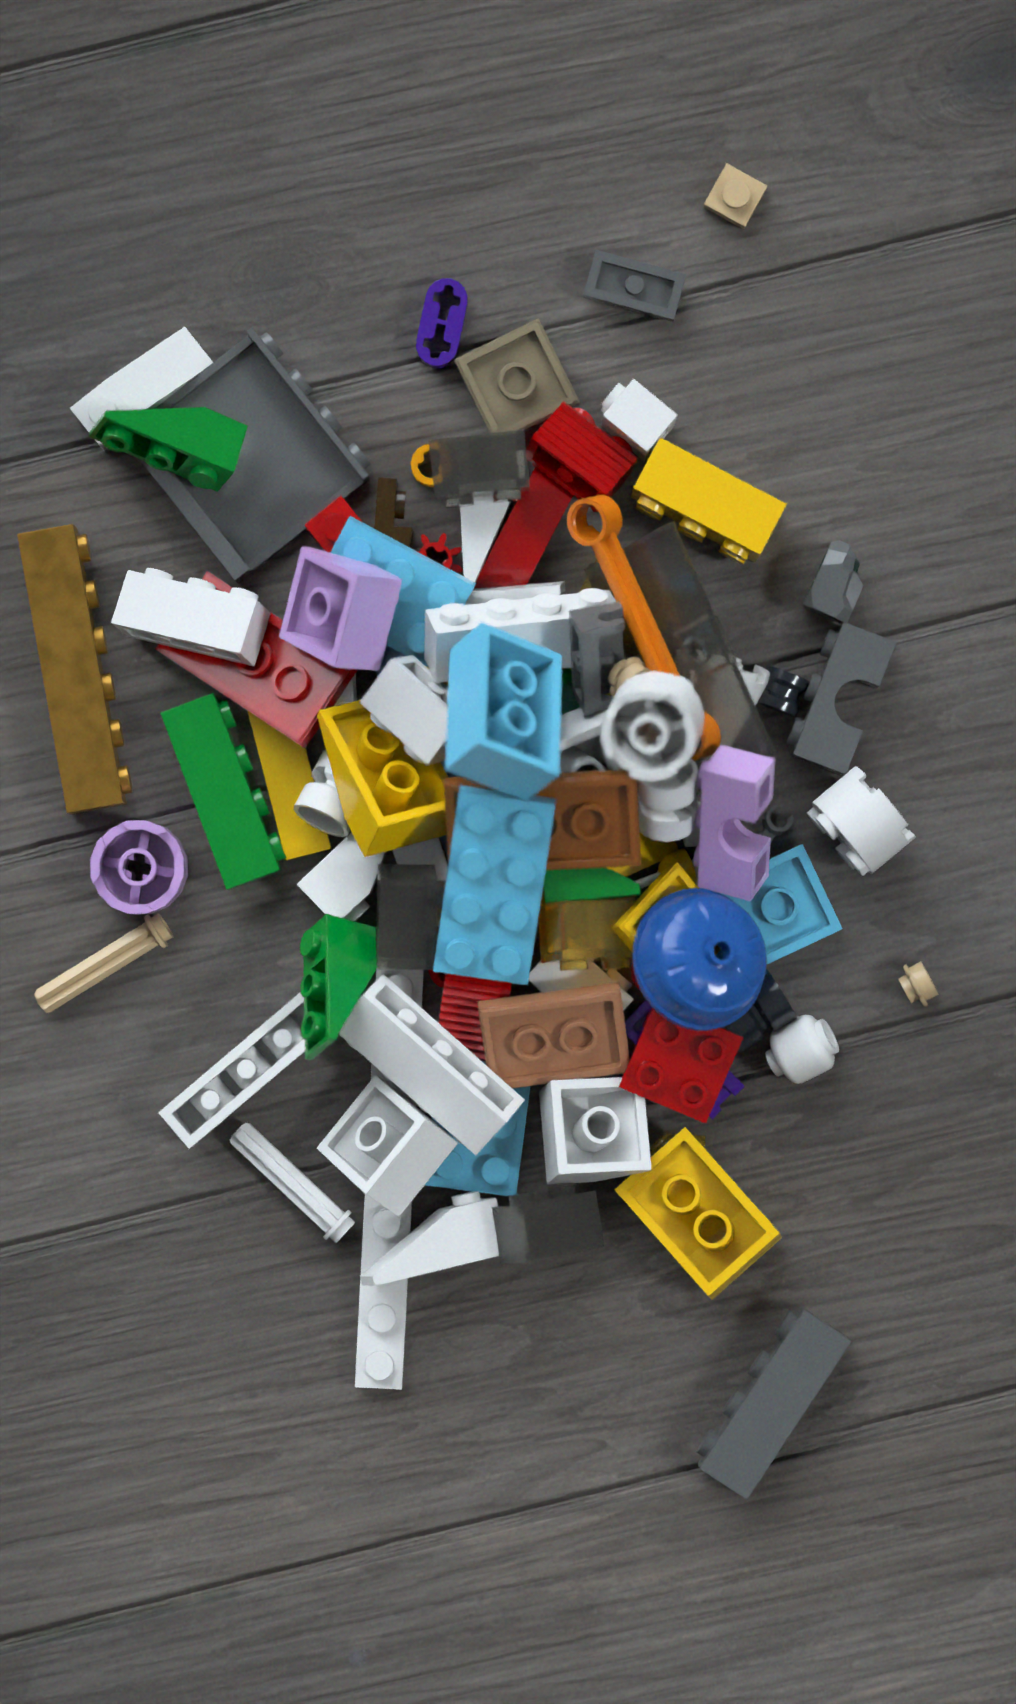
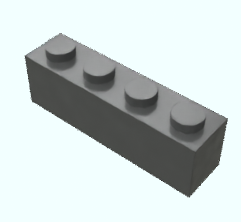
[696,1306,852,1500]

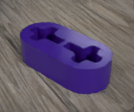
[416,278,468,369]

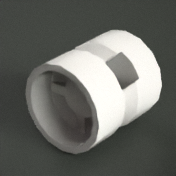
[294,749,351,837]
[637,758,698,842]

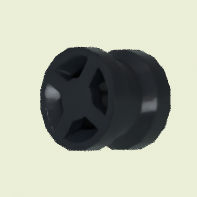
[757,665,810,717]

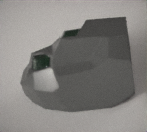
[802,540,864,624]

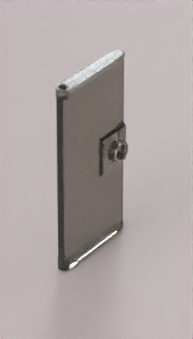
[584,522,777,797]

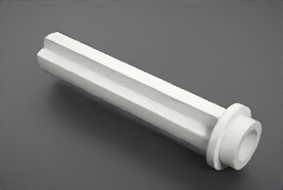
[229,1122,355,1243]

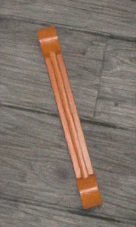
[567,495,721,761]

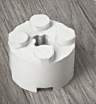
[600,671,705,781]
[807,766,916,876]

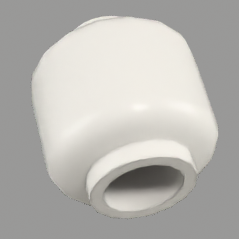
[765,1015,839,1084]

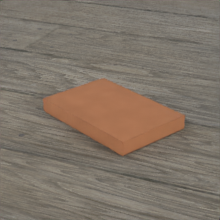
[477,982,630,1088]

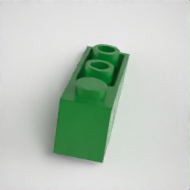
[88,407,248,492]
[300,914,377,1060]

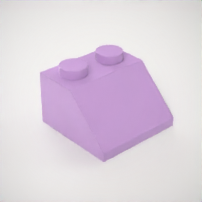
[279,546,403,671]

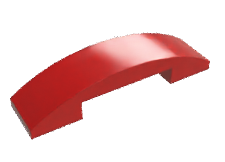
[474,467,574,589]

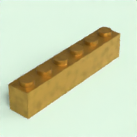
[17,524,133,814]

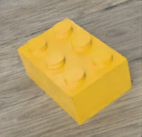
[631,438,787,565]

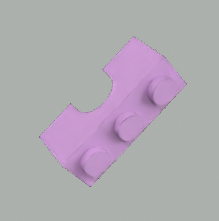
[694,745,775,901]

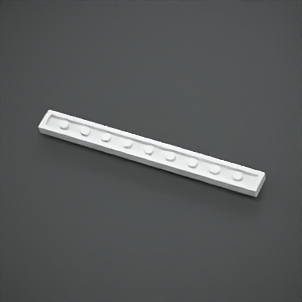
[355,917,426,1390]

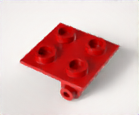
[619,1008,743,1124]

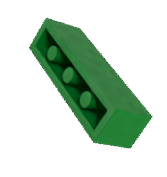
[160,693,287,890]

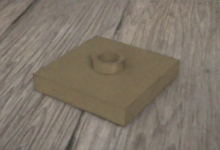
[454,318,580,442]

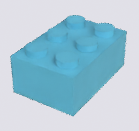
[445,622,562,801]

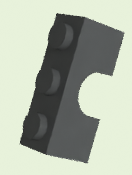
[786,622,897,776]

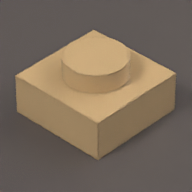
[703,163,767,229]

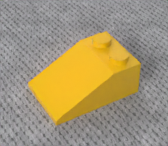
[317,700,449,857]
[614,1127,782,1300]

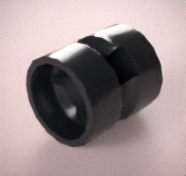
[724,968,797,1053]

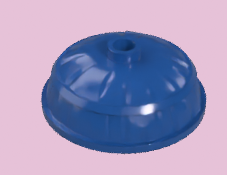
[633,888,767,1031]

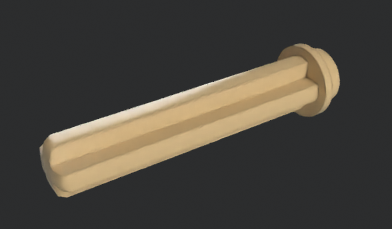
[34,913,173,1013]

